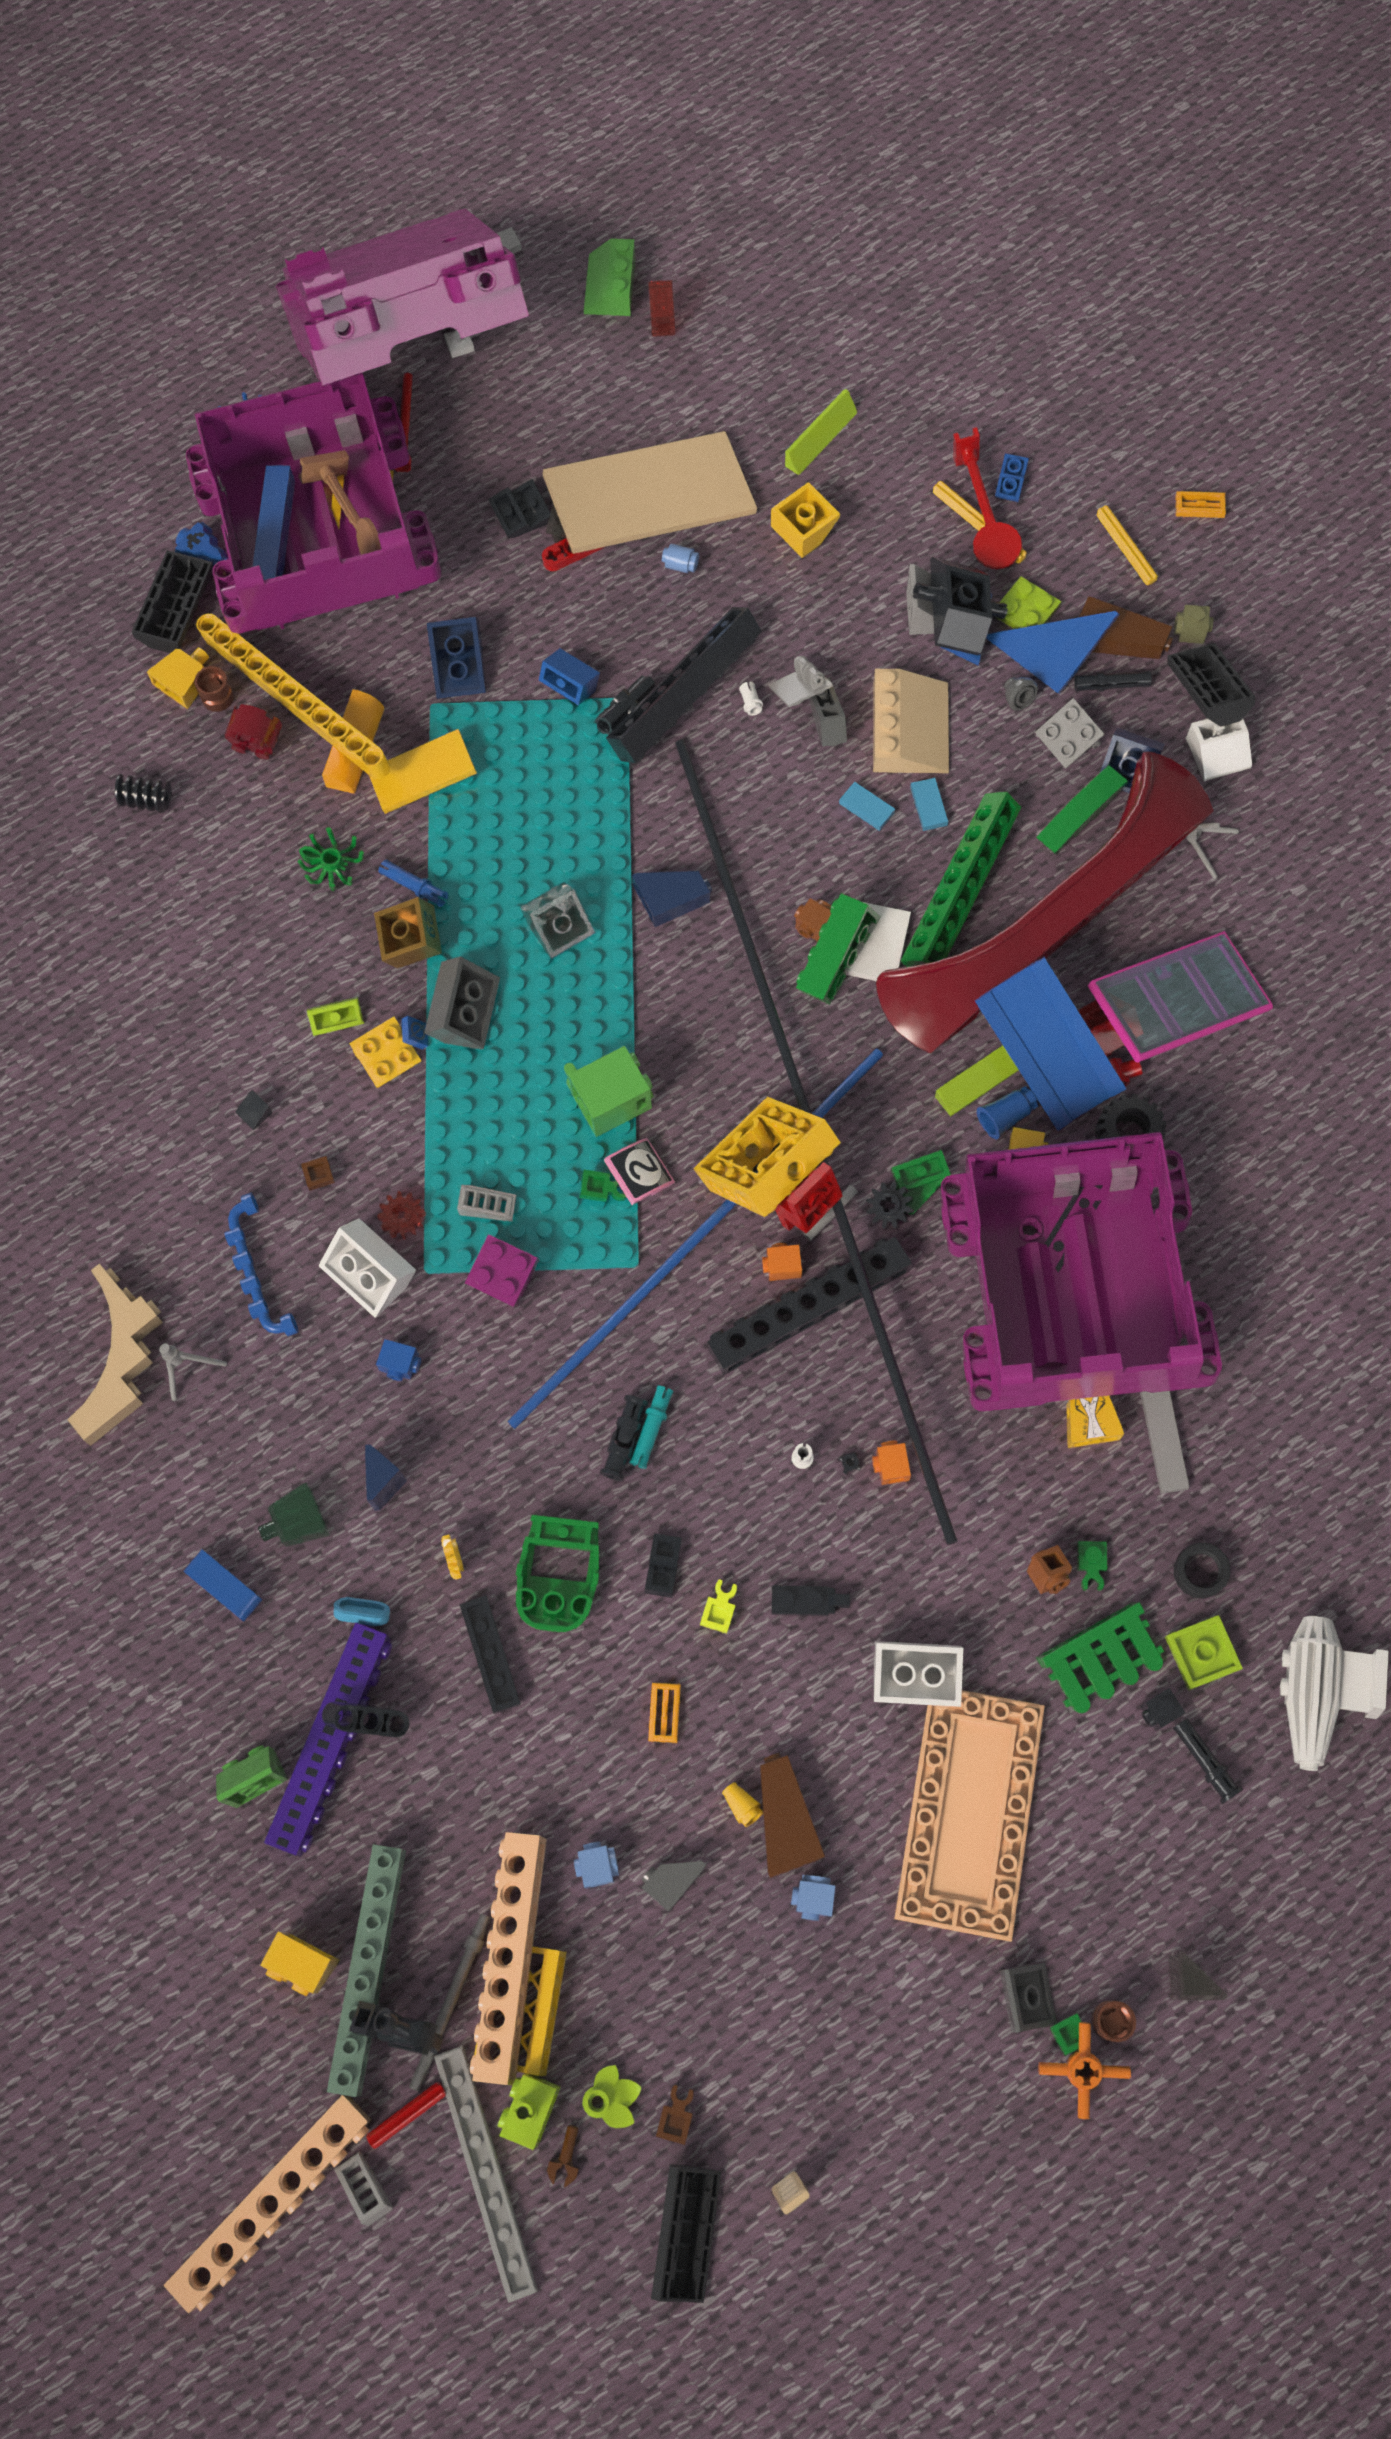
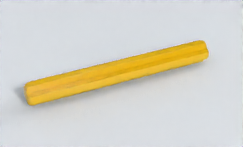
[933,481,1027,564]

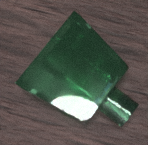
[258,1483,330,1547]

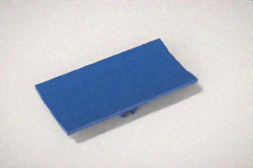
[975,957,1126,1131]

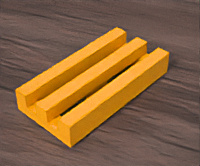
[1175,491,1226,518]
[648,1683,681,1743]

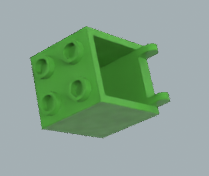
[564,1046,654,1137]

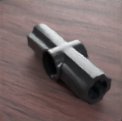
[595,675,655,735]

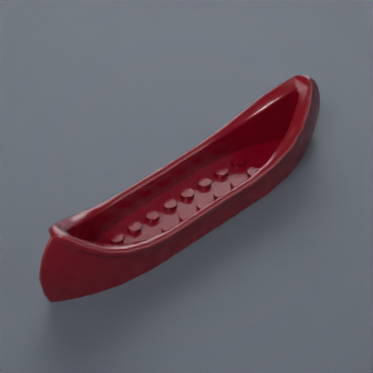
[876,752,1214,1054]

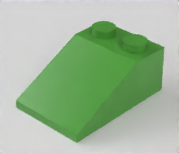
[216,1745,289,1808]

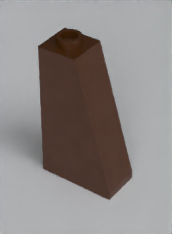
[1079,596,1173,659]
[760,1753,825,1879]

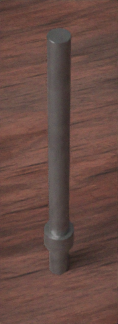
[409,1914,491,2092]

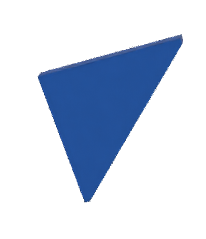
[986,611,1120,694]

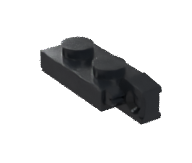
[771,1585,850,1616]

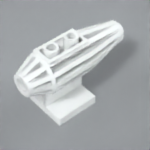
[1280,1616,1388,1771]

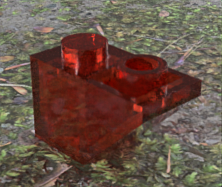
[649,280,675,337]

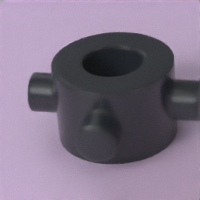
[839,1452,862,1475]

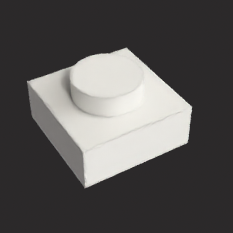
[444,330,474,358]

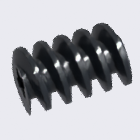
[115,774,172,813]

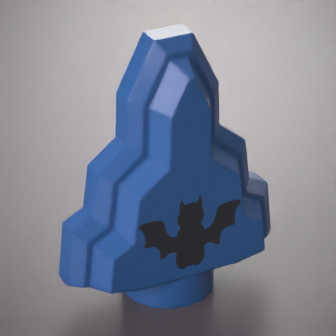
[175,522,229,565]

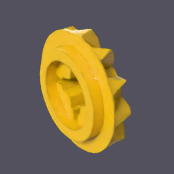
[441,1534,464,1580]

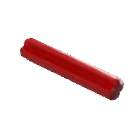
[366,2082,446,2149]

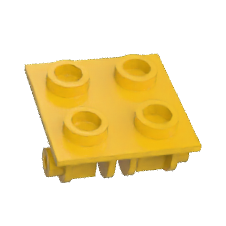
[349,1017,421,1088]

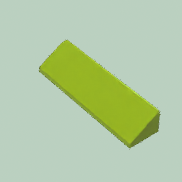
[785,389,857,475]
[935,1045,1019,1117]

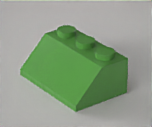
[584,239,635,316]

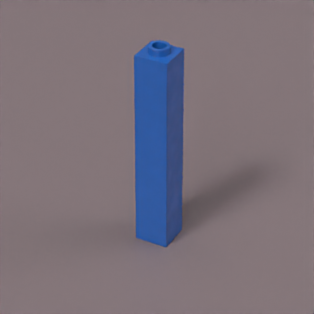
[252,465,295,580]

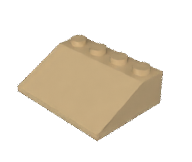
[873,669,949,773]

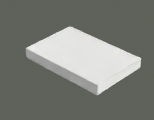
[845,902,911,981]

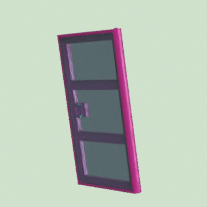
[1088,931,1273,1063]

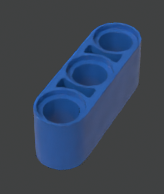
[183,1549,262,1622]

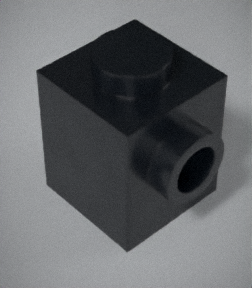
[1140,1688,1185,1731]

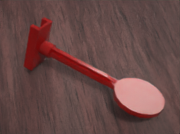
[953,427,1022,569]

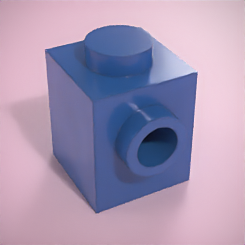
[376,1339,421,1381]

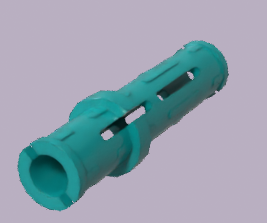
[629,1385,674,1469]

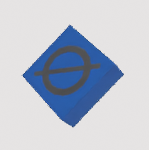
[401,1016,428,1050]

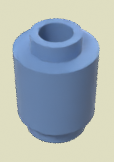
[662,543,699,574]

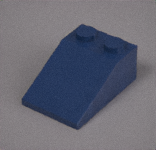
[426,617,486,699]

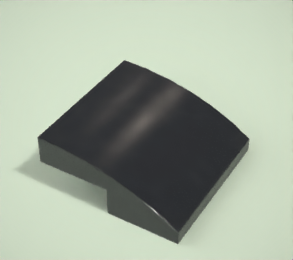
[488,479,555,539]

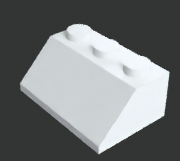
[319,1219,416,1318]
[874,1641,963,1707]

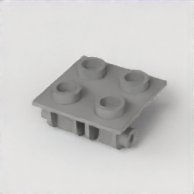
[768,656,833,707]
[1035,698,1105,769]

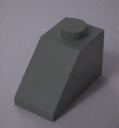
[641,1861,707,1912]

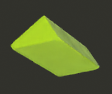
[307,997,364,1036]

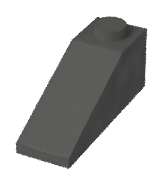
[809,678,847,747]

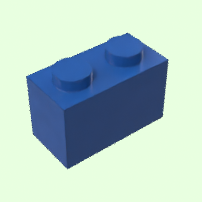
[539,648,600,705]

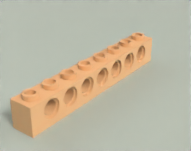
[470,1832,547,2085]
[163,2095,371,2314]

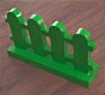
[1036,1602,1164,1713]

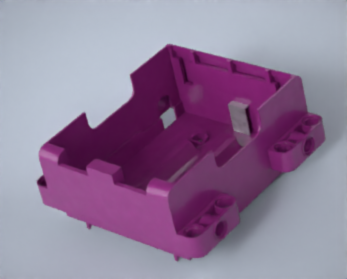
[186,372,442,634]
[941,1132,1222,1412]

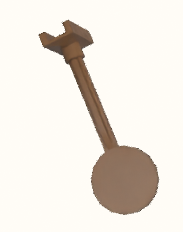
[298,450,381,555]

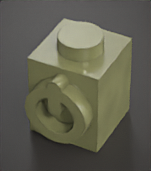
[1174,605,1213,644]

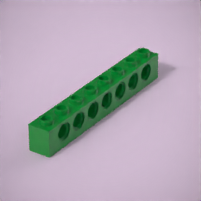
[901,792,1021,967]

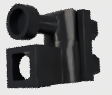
[349,2001,443,2056]

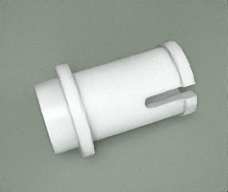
[739,682,763,716]
[792,1443,814,1469]

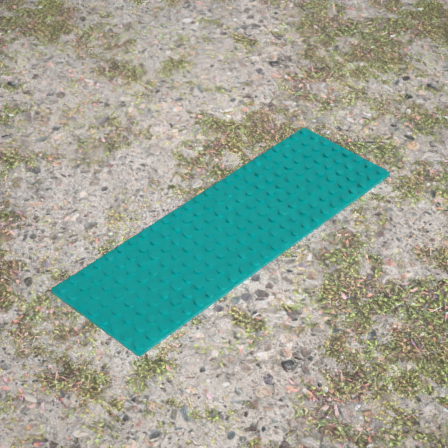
[424,698,639,1274]

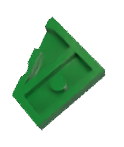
[891,1150,951,1217]

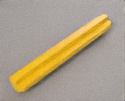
[1097,505,1158,585]

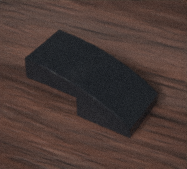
[645,1533,682,1598]

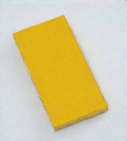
[369,729,477,814]

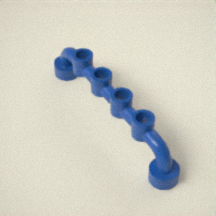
[224,1192,299,1337]

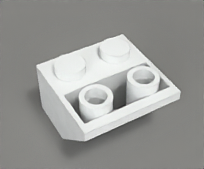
[1186,719,1252,781]

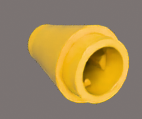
[722,1782,763,1827]

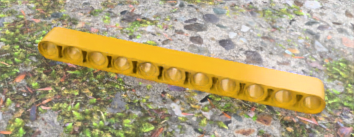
[196,614,391,779]

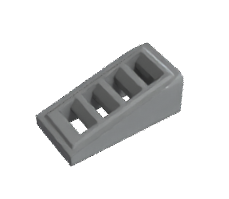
[458,1185,517,1222]
[334,2151,393,2226]

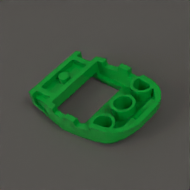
[516,1515,599,1633]

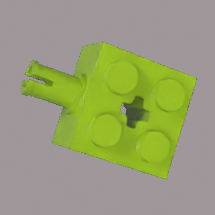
[497,2073,561,2150]

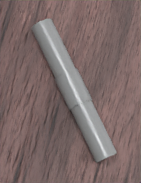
[803,1185,858,1241]

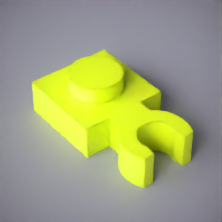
[700,1579,737,1634]

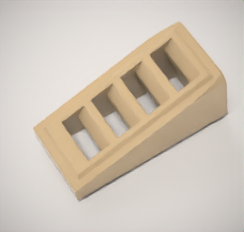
[772,2171,810,2214]

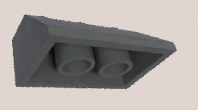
[424,956,500,1049]

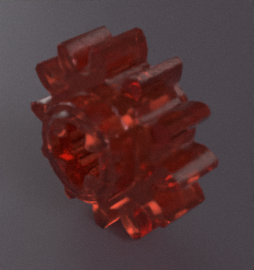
[377,1191,426,1240]

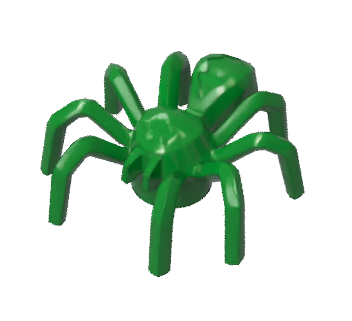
[297,827,364,892]

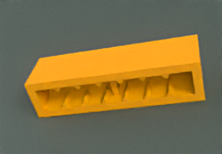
[322,689,385,794]

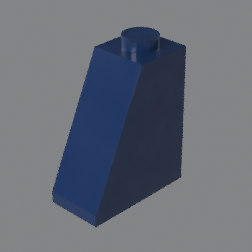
[632,871,712,927]

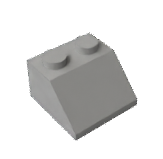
[906,564,934,635]

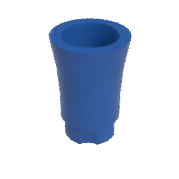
[976,1086,1038,1140]

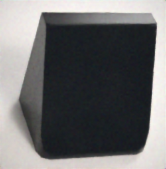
[235,1090,273,1130]

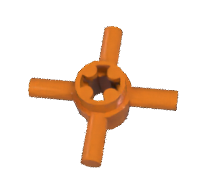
[1038,2022,1131,2119]

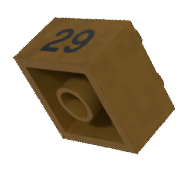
[374,897,442,968]

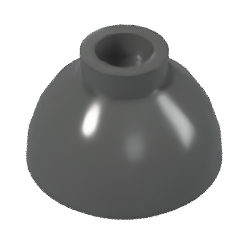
[1004,677,1038,711]

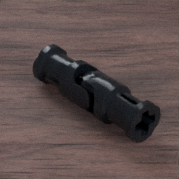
[600,1395,648,1481]

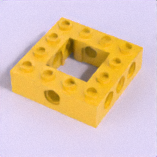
[693,1097,841,1217]

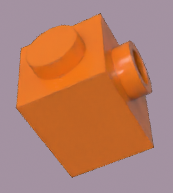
[762,1243,802,1281]
[872,1441,911,1485]

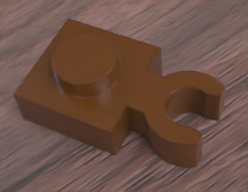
[656,2085,694,2145]

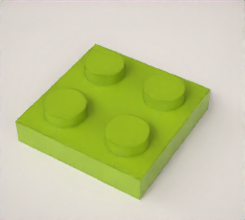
[995,576,1061,629]
[1165,1615,1243,1691]

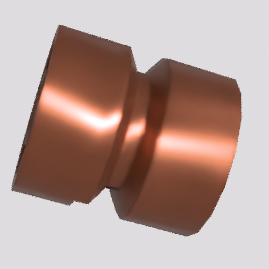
[194,666,234,712]
[1091,2001,1136,2042]

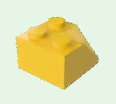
[771,482,840,558]
[260,1932,340,1996]

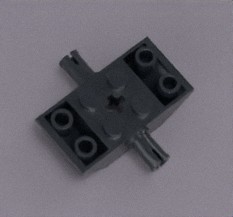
[913,557,1008,656]

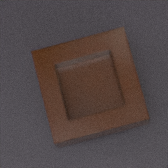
[301,1156,335,1191]

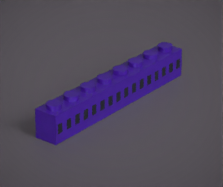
[264,1622,392,1857]

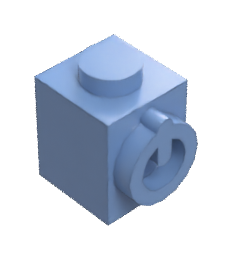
[574,1842,619,1889]
[791,1875,835,1921]

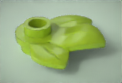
[583,2065,641,2128]

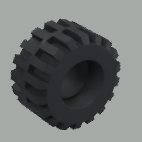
[1095,1094,1166,1139]

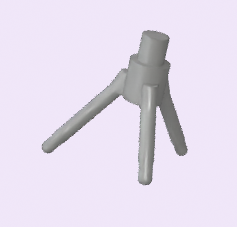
[1187,823,1239,879]
[159,1344,227,1401]

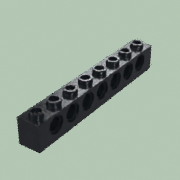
[707,1237,912,1375]

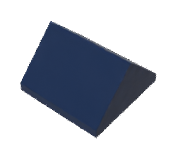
[365,1444,407,1511]

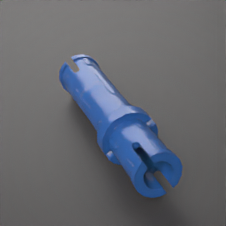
[379,859,448,907]

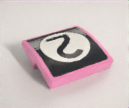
[604,1138,675,1205]

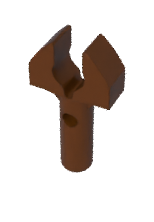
[547,2125,579,2187]

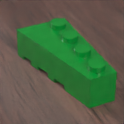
[796,893,881,1005]

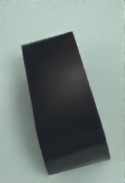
[322,1701,409,1737]

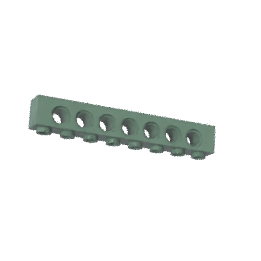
[327,1844,406,2097]

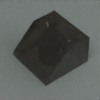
[520,882,595,958]

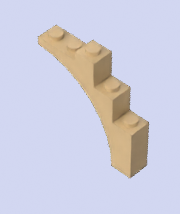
[68,1264,163,1446]

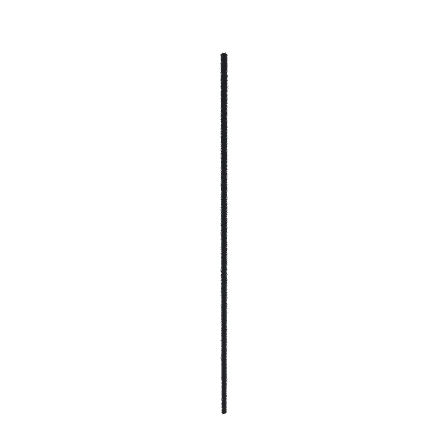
[675,740,958,1545]

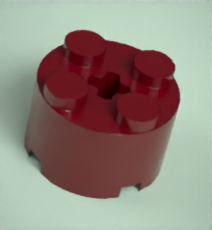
[224,704,282,760]

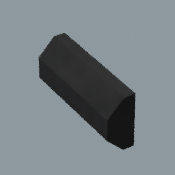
[132,550,214,653]
[1167,643,1255,727]
[651,2164,721,2303]

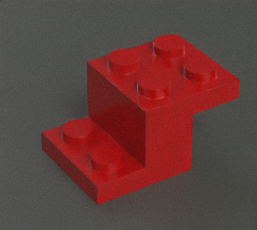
[775,1162,843,1234]

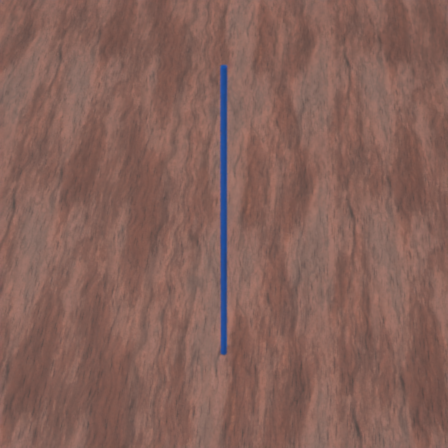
[507,1048,883,1429]

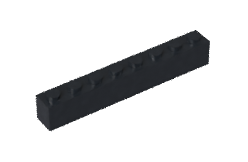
[606,607,762,763]

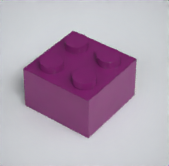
[465,1234,540,1308]

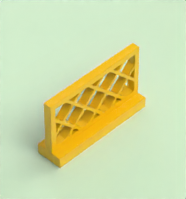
[474,1946,567,2076]

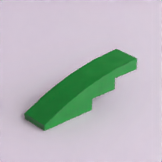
[1036,765,1128,855]

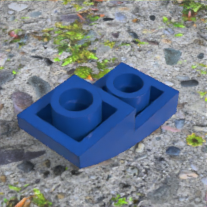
[995,454,1029,502]

